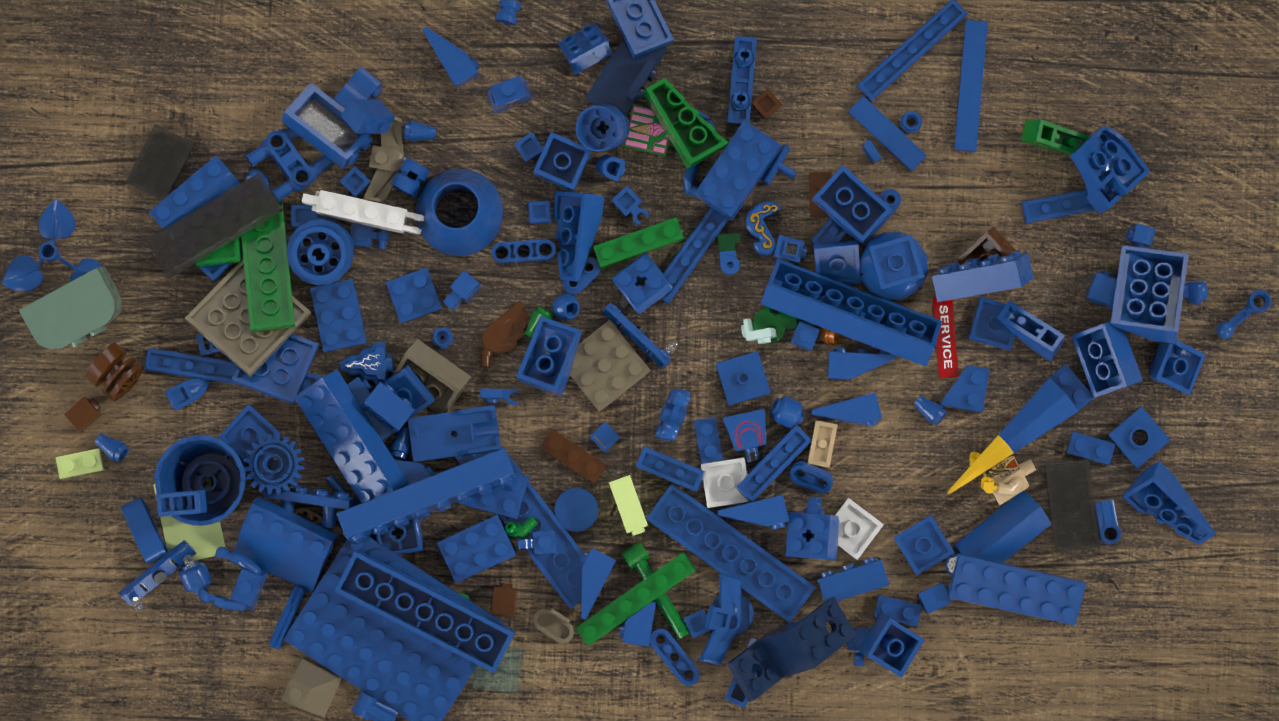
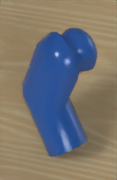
[683,164,699,196]

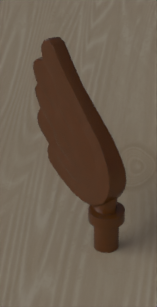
[480,301,528,367]

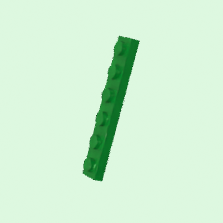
[575,552,696,646]

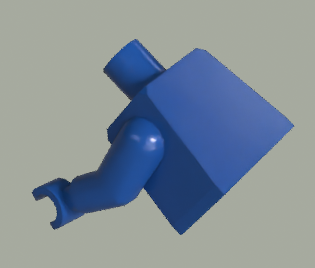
[199,547,269,611]

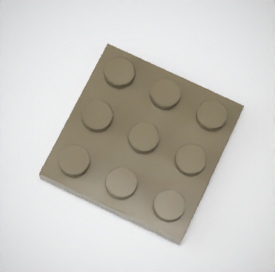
[570,320,651,413]

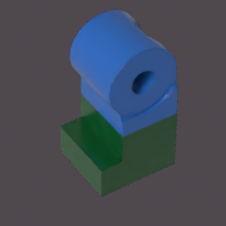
[717,233,741,276]

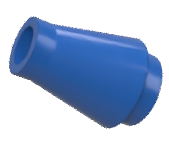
[404,120,436,142]
[913,395,947,426]
[389,427,411,461]
[95,433,129,462]

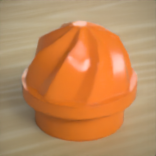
[819,327,841,345]

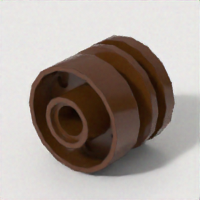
[85,342,144,402]

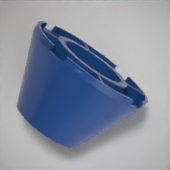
[415,169,503,256]

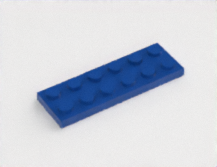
[947,553,1086,625]

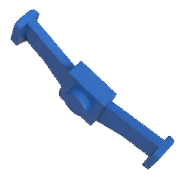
[698,573,741,665]

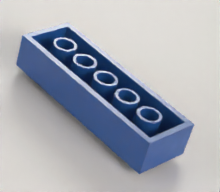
[294,370,408,504]

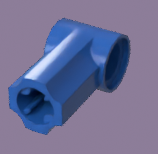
[1094,500,1121,545]
[351,691,399,721]

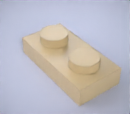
[808,420,838,468]

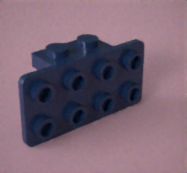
[586,38,667,115]

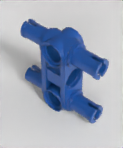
[245,127,333,202]

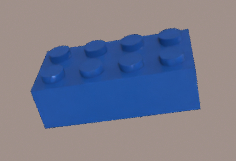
[695,121,781,221]
[932,250,1034,302]

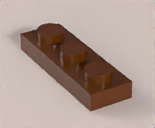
[540,429,607,484]

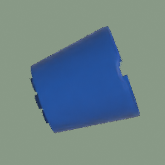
[154,435,245,526]

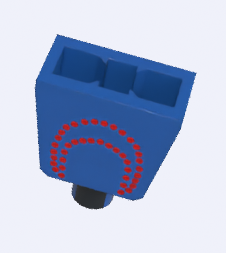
[723,409,766,463]

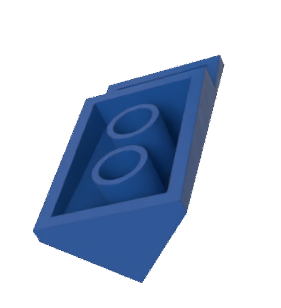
[954,490,1051,563]

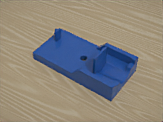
[408,405,502,463]

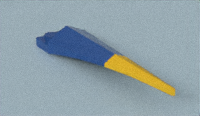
[947,364,1094,494]

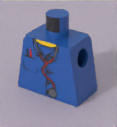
[487,76,533,114]

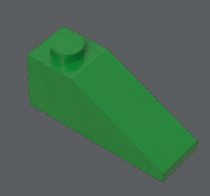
[1021,119,1089,155]

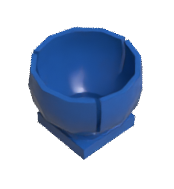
[859,231,928,301]

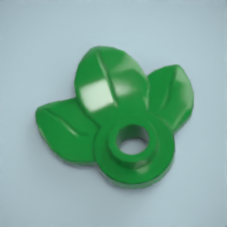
[753,306,797,343]

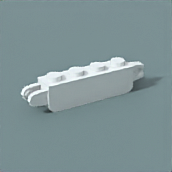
[302,190,424,235]

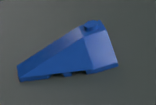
[553,191,604,282]
[1122,461,1215,545]

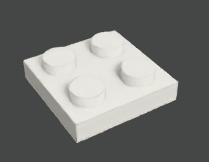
[701,458,749,508]
[835,498,884,560]

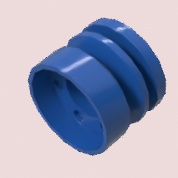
[576,104,630,152]

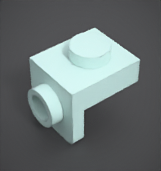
[741,319,777,344]

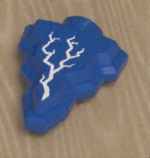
[340,341,394,385]

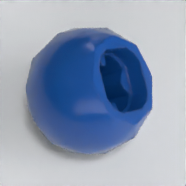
[552,294,580,321]

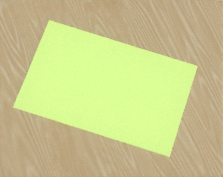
[153,478,226,563]

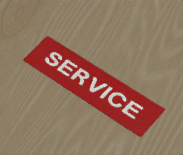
[933,296,959,378]

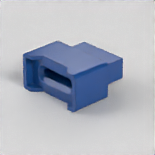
[443,271,481,312]

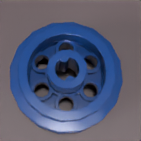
[287,218,354,285]

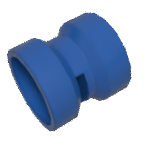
[495,0,521,25]

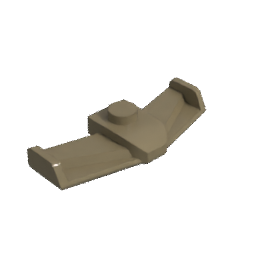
[363,116,405,204]

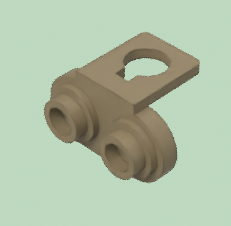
[533,608,574,643]

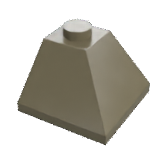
[281,658,342,717]

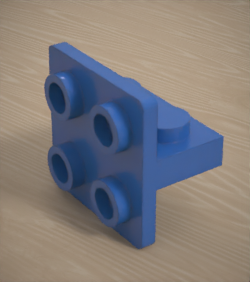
[558,23,613,74]

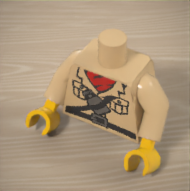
[969,452,1037,505]

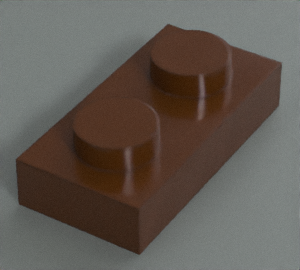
[809,172,832,217]

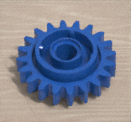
[243,434,305,495]

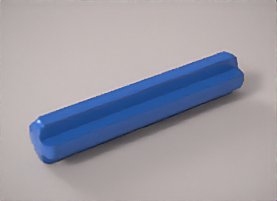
[269,586,305,649]

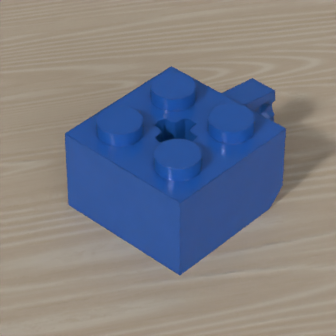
[785,497,839,561]

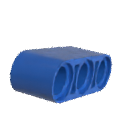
[492,239,556,264]
[121,497,168,564]

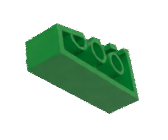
[643,78,728,169]

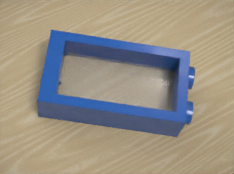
[281,83,373,169]

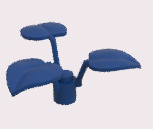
[2,199,103,292]

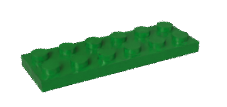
[238,200,295,332]

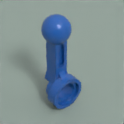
[1216,290,1271,339]

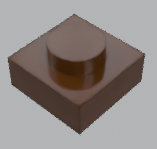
[751,88,782,120]

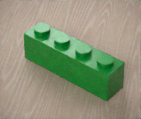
[593,217,684,270]

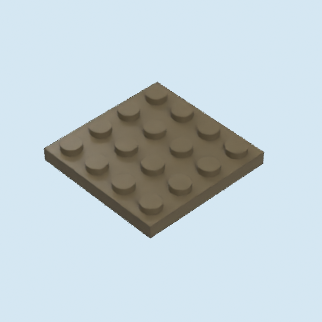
[185,259,311,377]

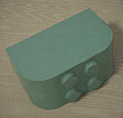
[19,267,122,349]

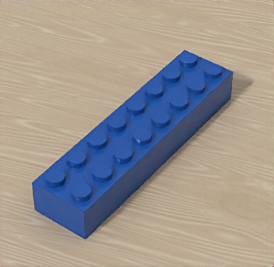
[760,259,942,366]
[336,448,517,545]
[335,550,516,673]

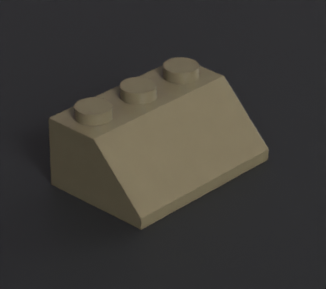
[393,339,471,414]

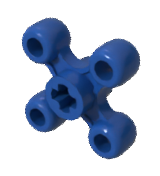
[655,388,691,441]

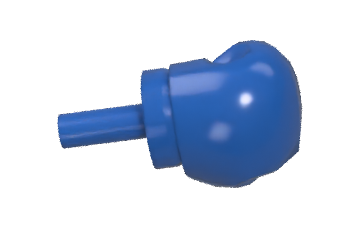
[1183,281,1208,305]

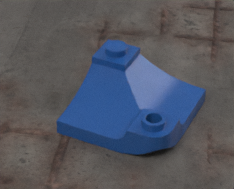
[1070,126,1150,214]

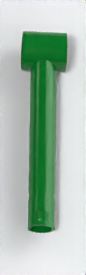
[621,541,690,639]

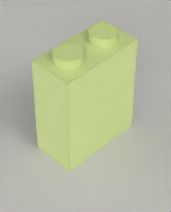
[609,475,648,536]

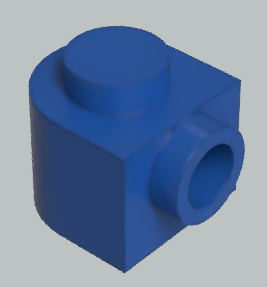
[596,154,626,182]
[1126,224,1156,248]

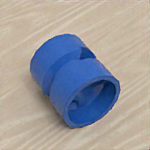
[391,158,430,198]

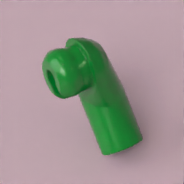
[505,516,538,538]

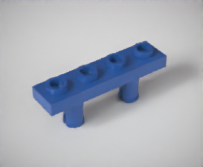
[727,36,757,125]
[264,486,356,528]

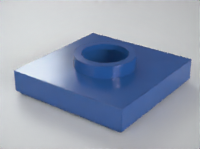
[1107,407,1170,469]

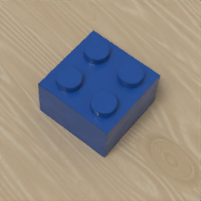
[533,132,592,192]
[858,613,925,678]

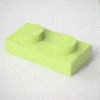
[56,448,104,479]

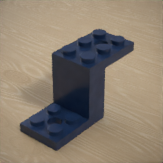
[727,597,856,702]

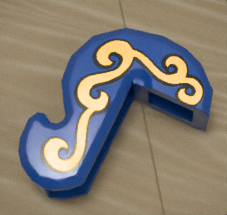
[745,201,782,257]

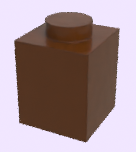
[64,397,102,432]
[491,583,517,616]

